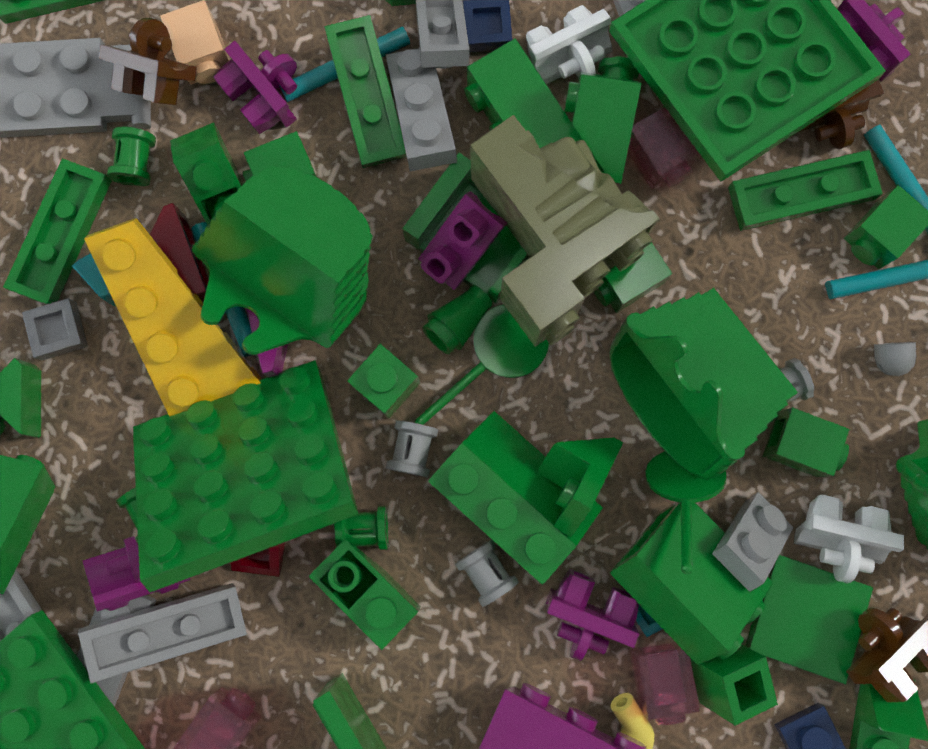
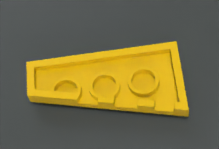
[84,218,262,417]

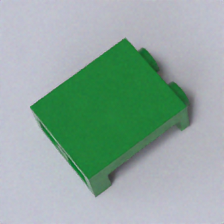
[402,153,530,304]

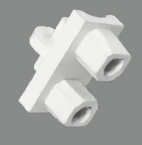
[526,5,612,84]
[794,495,904,583]

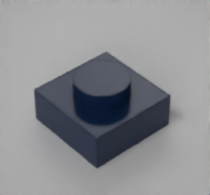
[463,0,512,52]
[774,703,846,749]

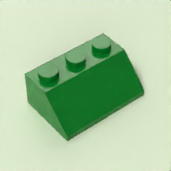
[428,411,603,585]

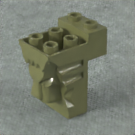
[470,115,660,347]

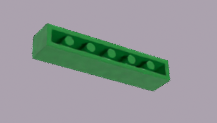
[464,38,673,313]

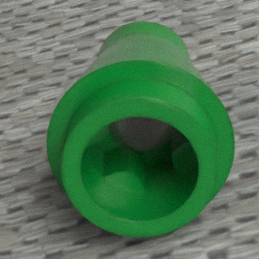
[422,285,493,355]

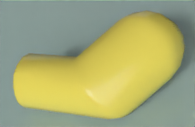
[611,693,655,749]

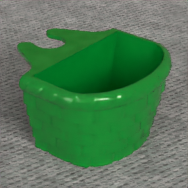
[192,165,373,355]
[609,288,798,480]

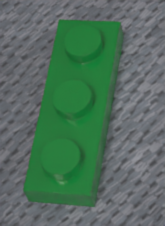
[324,15,407,168]
[728,150,883,231]
[3,158,112,305]

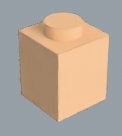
[160,0,230,85]

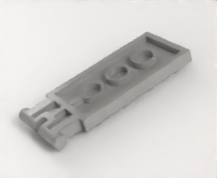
[0,38,151,138]

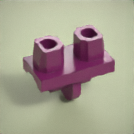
[837,0,911,82]
[213,41,297,134]
[418,191,508,290]
[82,536,190,612]
[546,569,639,661]

